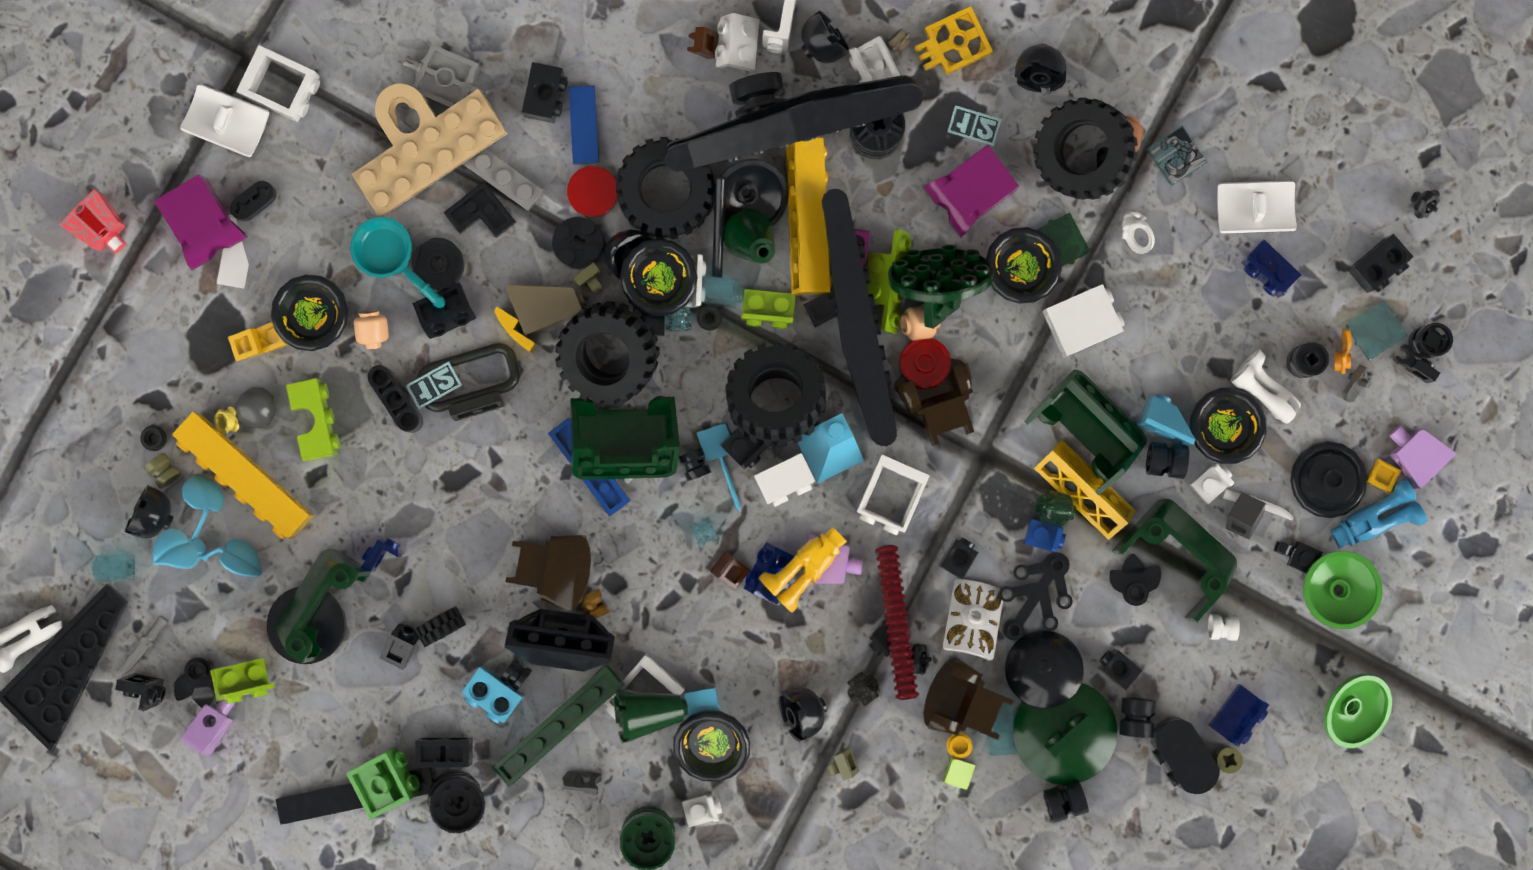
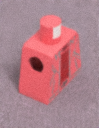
[59,189,127,254]

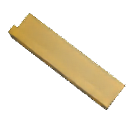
[1034,439,1136,540]

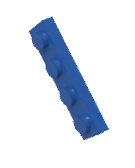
[548,418,631,517]

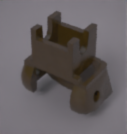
[894,358,974,446]
[505,535,591,611]
[923,658,1014,740]

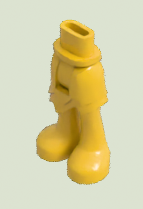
[758,527,847,613]

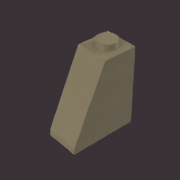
[506,285,587,337]

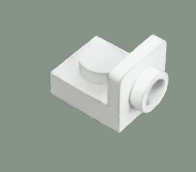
[1189,464,1234,504]
[682,792,723,827]

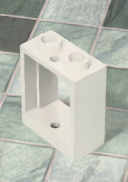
[236,45,320,122]
[856,455,930,535]
[604,654,685,737]

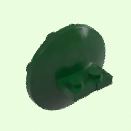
[888,244,994,329]
[1012,683,1117,785]

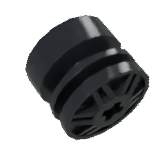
[729,72,785,118]
[849,113,905,159]
[427,770,485,834]

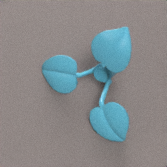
[152,475,262,577]

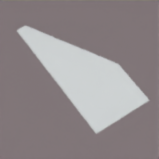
[216,215,249,289]

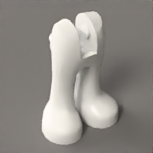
[1230,349,1301,424]
[0,605,64,673]

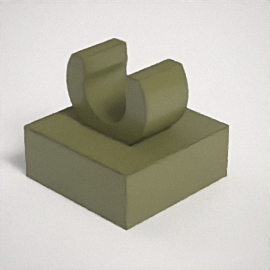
[573,262,603,294]
[826,747,860,781]

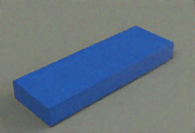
[569,85,599,165]

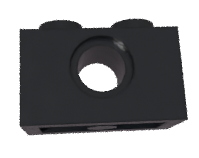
[522,62,568,124]

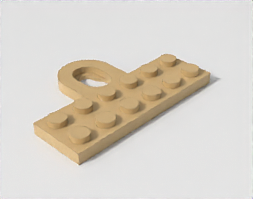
[351,83,508,217]

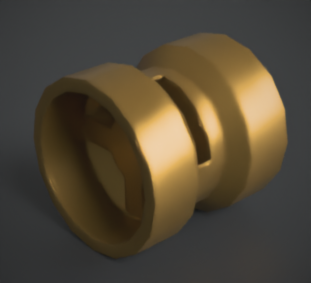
[579,589,610,619]

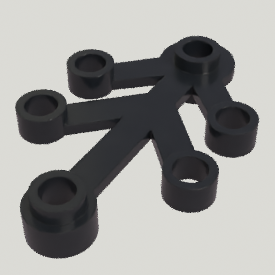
[998,552,1073,641]

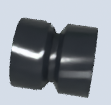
[1408,323,1453,359]
[1286,342,1329,378]
[1146,442,1189,479]
[1119,697,1156,738]
[1043,780,1089,823]

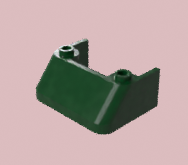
[1024,370,1147,496]
[1112,499,1237,622]

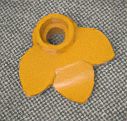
[1334,328,1352,374]

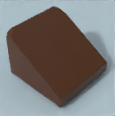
[710,552,750,590]

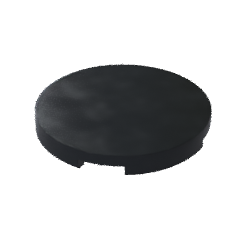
[266,587,346,664]

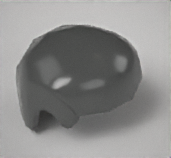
[235,387,276,428]

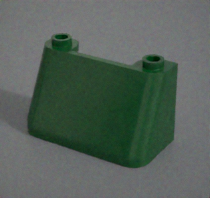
[570,396,680,480]
[275,549,372,664]

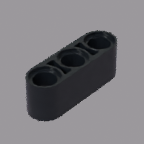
[367,365,423,433]

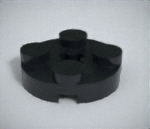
[552,217,604,269]
[411,238,465,290]

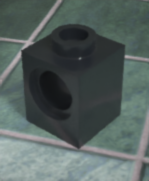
[938,537,979,579]
[1098,649,1143,690]

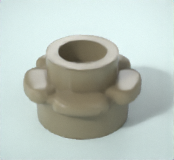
[887,28,911,52]

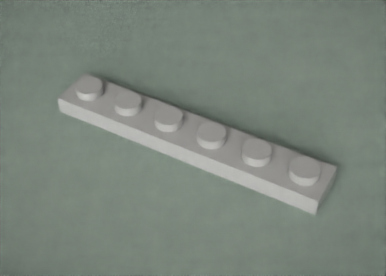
[403,109,544,212]

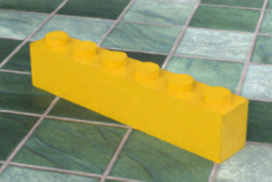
[785,137,832,295]
[172,411,314,539]

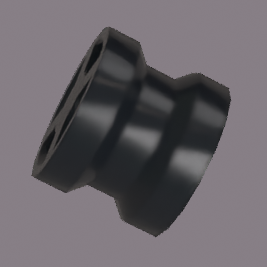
[500,658,532,691]

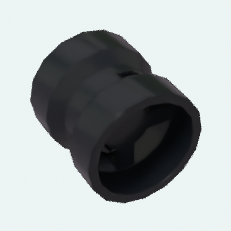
[678,448,711,481]

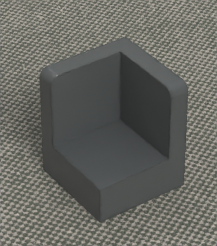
[1226,493,1266,540]

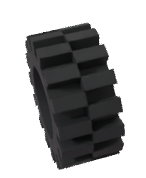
[415,606,466,647]

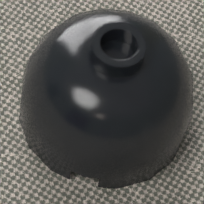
[801,10,849,64]
[1015,44,1067,93]
[605,229,651,279]
[124,485,174,538]
[779,687,827,742]

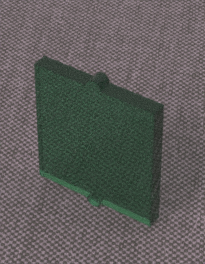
[1037,213,1091,267]

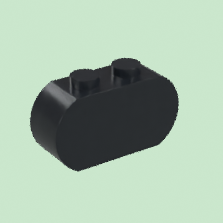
[1151,717,1220,794]

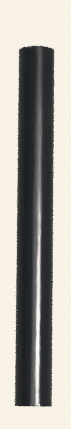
[712,177,726,279]

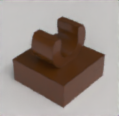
[687,27,718,59]

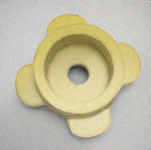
[214,406,239,434]

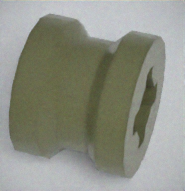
[1212,745,1243,774]

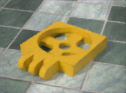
[914,6,993,75]

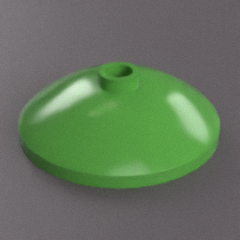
[1303,551,1383,629]
[1324,673,1392,748]

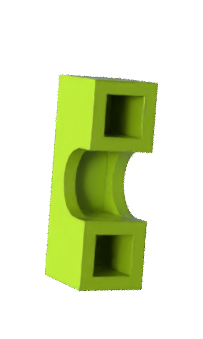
[286,378,340,462]

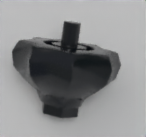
[1411,190,1440,219]
[910,643,931,675]

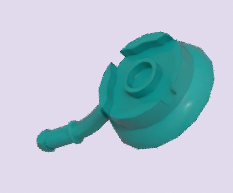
[350,216,445,308]

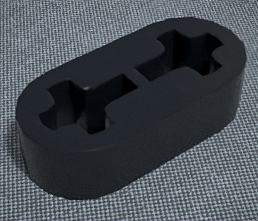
[230,181,277,221]

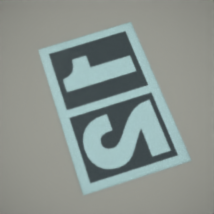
[947,105,1002,146]
[406,362,462,409]

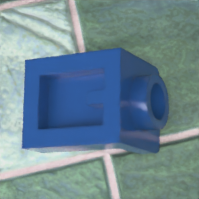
[1023,519,1066,553]

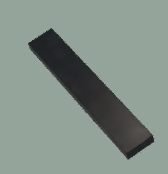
[275,767,434,825]

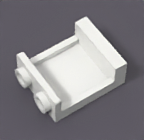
[763,0,797,54]
[1043,284,1125,358]

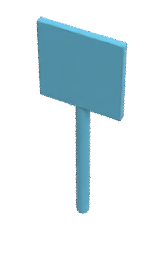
[696,423,741,511]

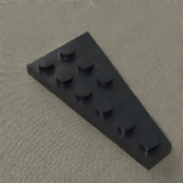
[0,584,128,752]

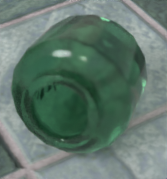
[1035,490,1076,527]

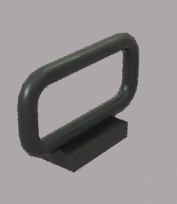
[416,343,520,421]

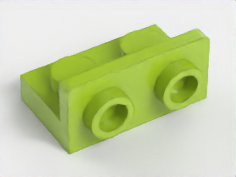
[741,289,796,329]
[210,658,275,704]

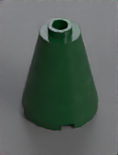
[724,208,775,264]
[614,690,688,743]

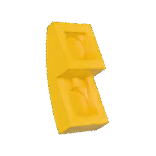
[494,307,538,353]
[228,322,288,361]

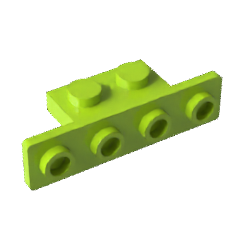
[866,229,911,334]

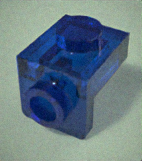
[361,538,404,572]

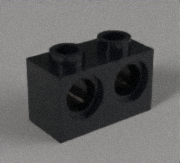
[1347,233,1414,293]
[415,737,473,767]

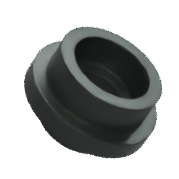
[697,305,723,331]
[140,425,167,451]

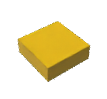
[1367,458,1402,493]

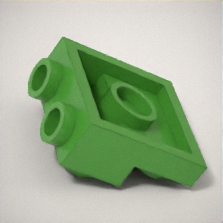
[346,747,420,820]

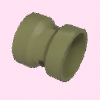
[144,453,181,489]

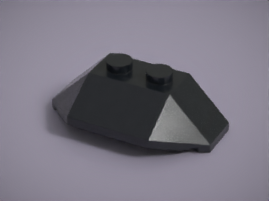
[505,609,615,672]

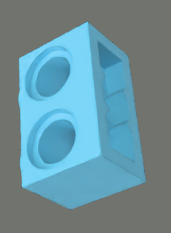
[461,666,525,723]

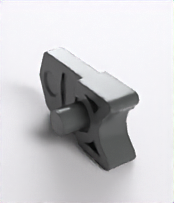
[1343,364,1373,402]
[562,771,602,795]

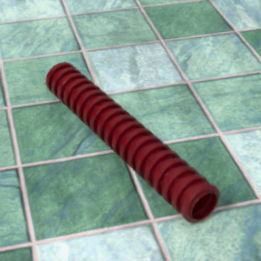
[875,545,919,700]

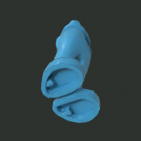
[1330,479,1428,548]

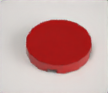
[567,166,617,218]
[899,338,951,389]

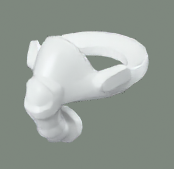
[1122,210,1155,254]

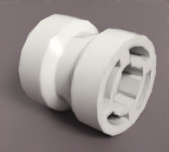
[1208,614,1240,641]

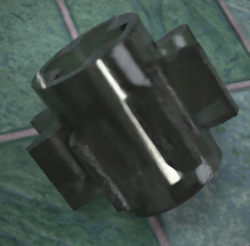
[847,672,879,707]

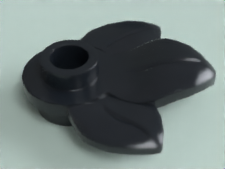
[1109,554,1161,606]
[174,657,215,708]

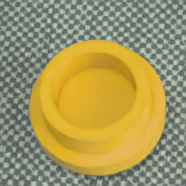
[946,732,973,759]

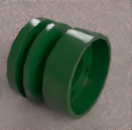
[620,806,675,870]

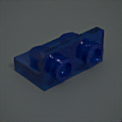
[1241,239,1302,298]
[744,542,795,606]
[1208,684,1269,747]

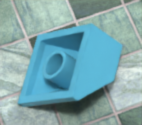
[1136,394,1195,446]
[798,413,864,483]

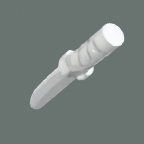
[1222,489,1293,520]

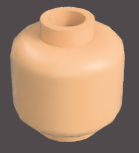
[900,306,941,340]
[353,310,389,349]

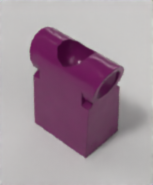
[923,145,1019,238]
[154,174,248,271]

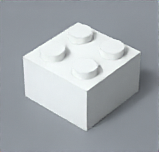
[754,453,815,507]

